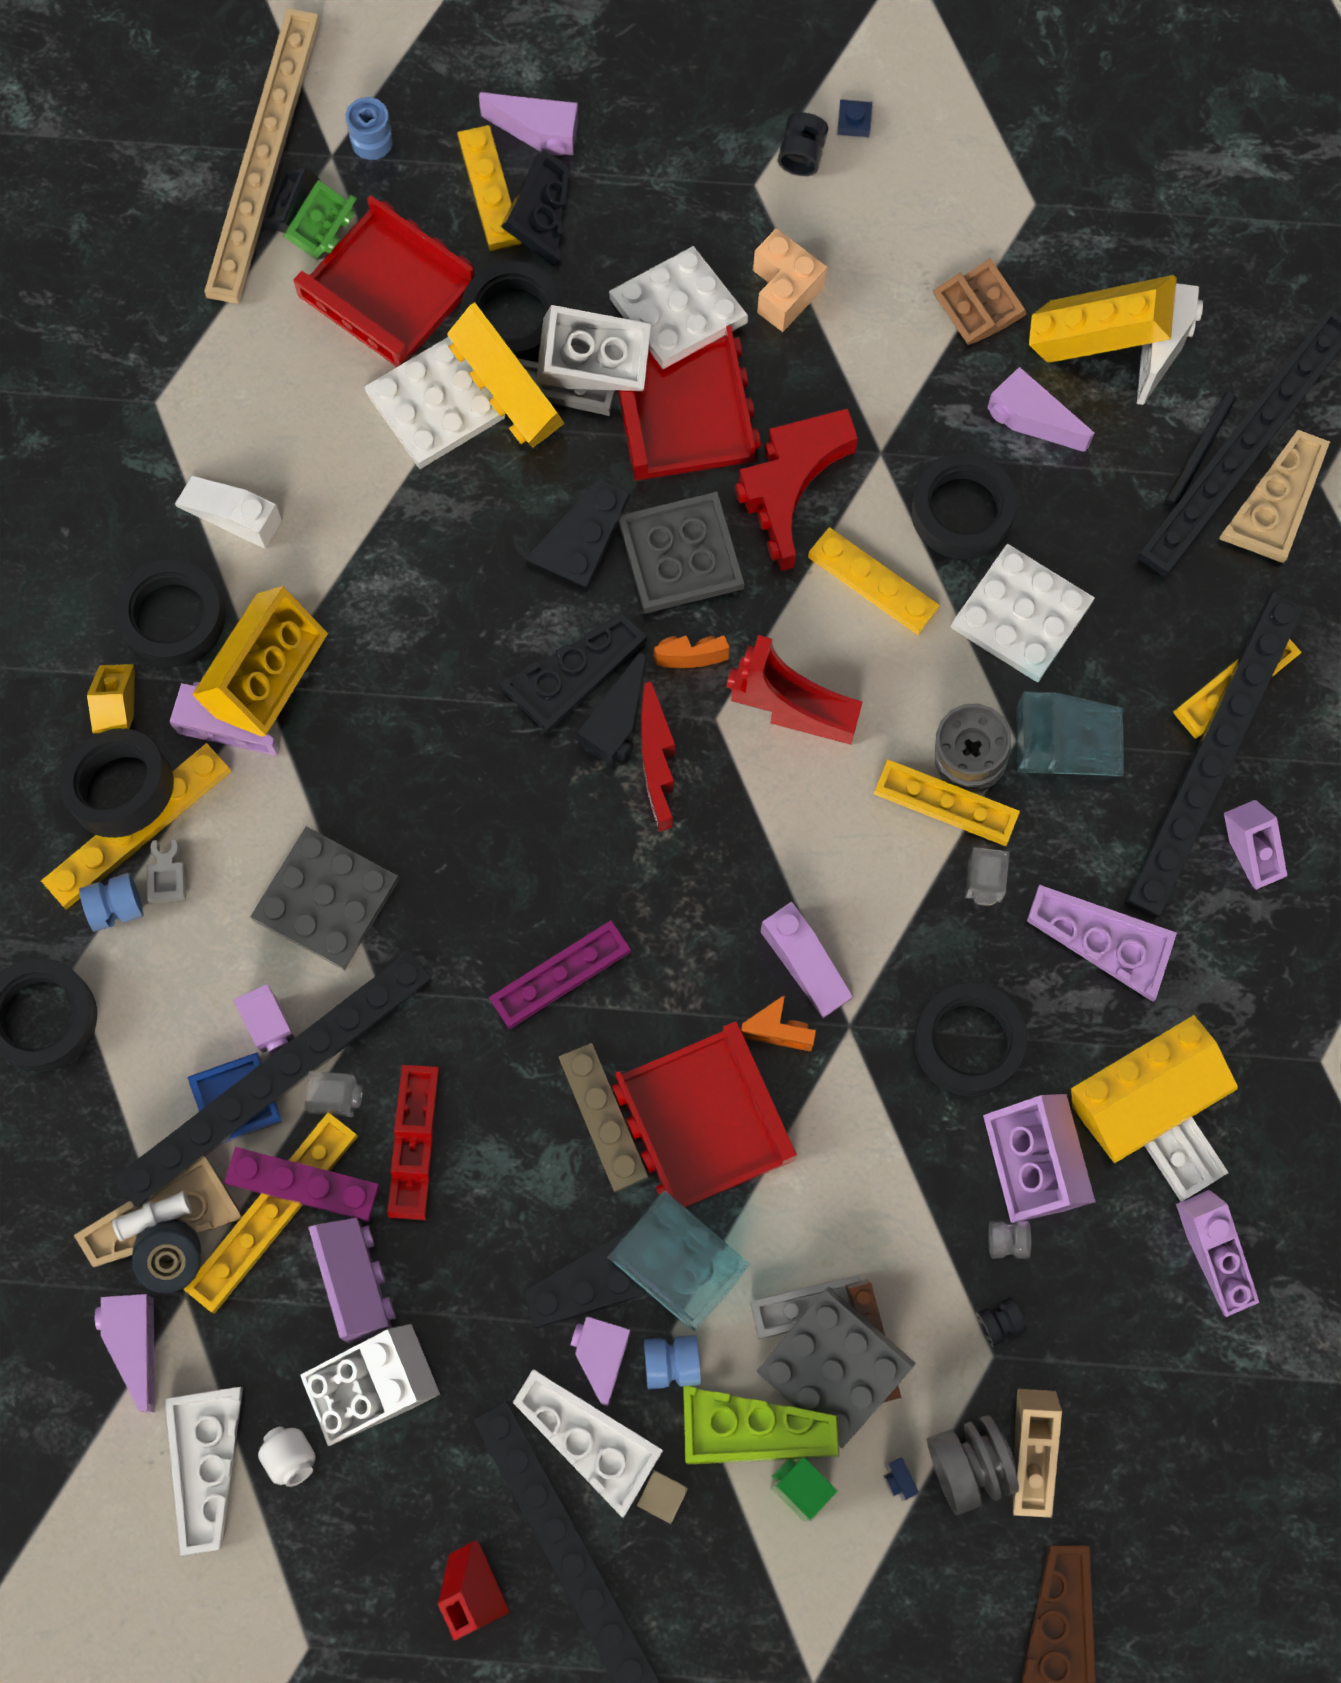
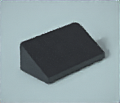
[262,168,321,233]

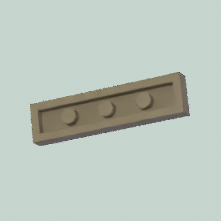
[558,1043,648,1193]

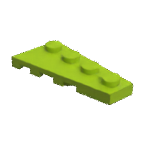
[683,1386,840,1465]

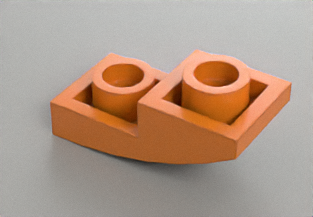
[654,635,729,668]

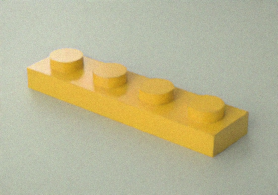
[458,125,522,251]
[808,527,940,636]
[1173,639,1301,739]
[874,759,1020,846]

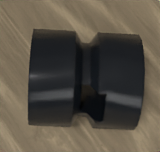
[777,112,829,176]

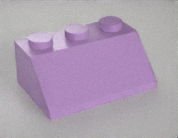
[983,1094,1095,1223]
[308,1218,396,1344]

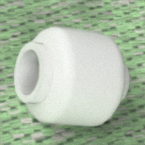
[258,1427,316,1487]

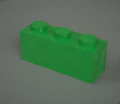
[771,1457,838,1521]

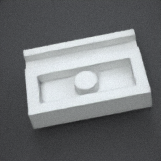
[1145,1117,1229,1202]

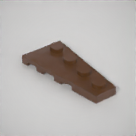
[1021,1546,1096,1683]

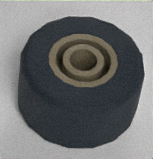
[132,1219,201,1293]

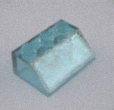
[607,1190,750,1331]

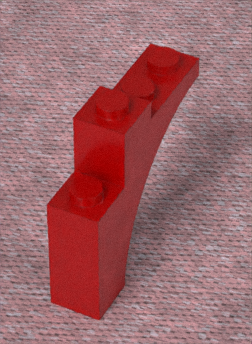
[735,409,858,571]
[726,635,863,745]

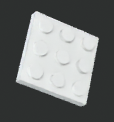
[609,246,748,369]
[364,337,505,469]
[950,544,1095,683]

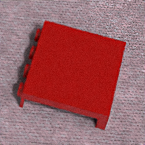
[293,195,475,367]
[618,325,760,481]
[612,1021,797,1213]

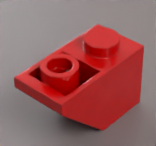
[438,1540,510,1640]

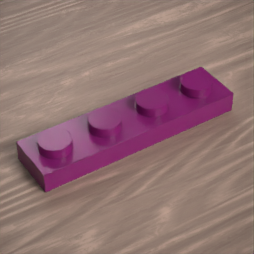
[489,920,631,1030]
[224,1147,380,1222]

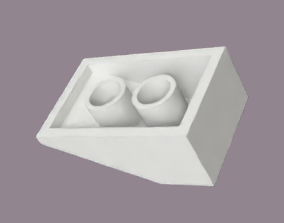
[1137,283,1203,405]
[536,305,651,391]

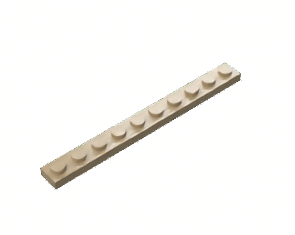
[204,8,320,304]

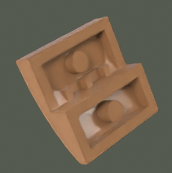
[932,258,1027,345]

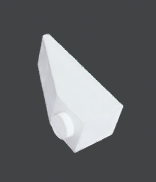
[175,476,282,549]

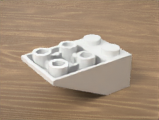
[300,1324,440,1446]

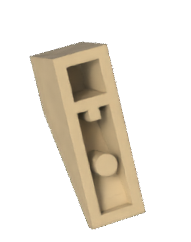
[1013,1389,1062,1517]

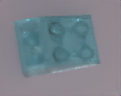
[1017,692,1124,776]

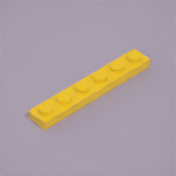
[41,743,231,910]
[183,1112,358,1314]

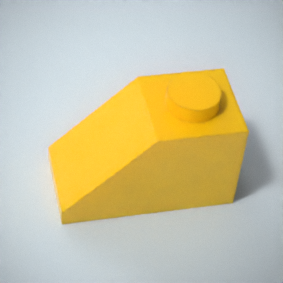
[87,664,135,734]

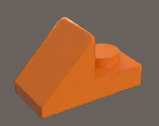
[741,996,816,1051]

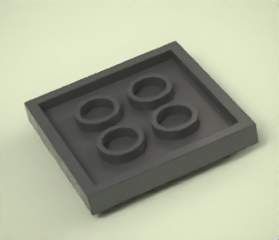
[618,492,745,614]
[250,826,399,971]
[756,1286,916,1449]

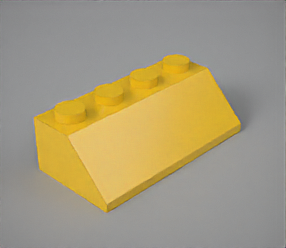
[1029,275,1177,363]
[447,302,565,448]
[192,586,328,737]
[1071,1015,1238,1164]

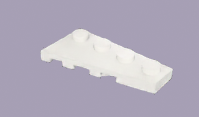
[513,1370,663,1518]
[165,1387,243,1556]

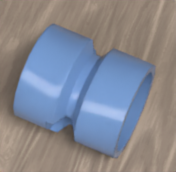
[346,97,393,160]
[79,873,144,932]
[644,1335,701,1389]

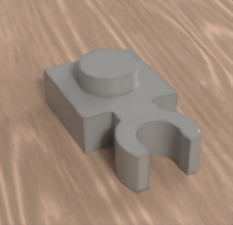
[147,839,186,903]

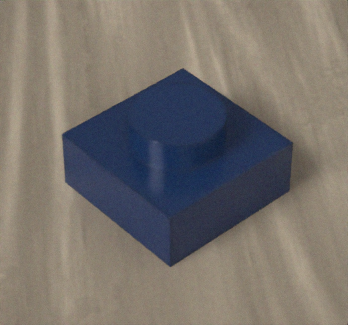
[837,99,872,138]
[883,1457,919,1501]

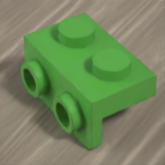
[283,180,357,259]

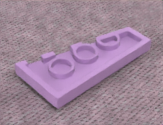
[1027,885,1177,1002]

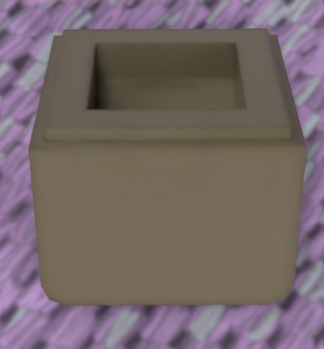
[637,1470,688,1524]

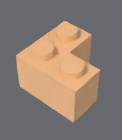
[753,228,828,332]

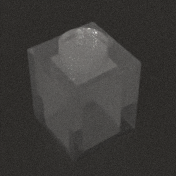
[965,847,1010,905]
[304,1071,362,1117]

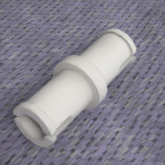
[112,1191,192,1242]

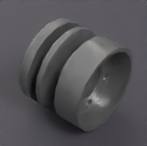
[934,703,1011,792]
[927,1415,1019,1515]

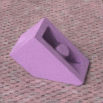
[1224,800,1287,889]
[233,984,295,1054]
[571,1316,630,1406]

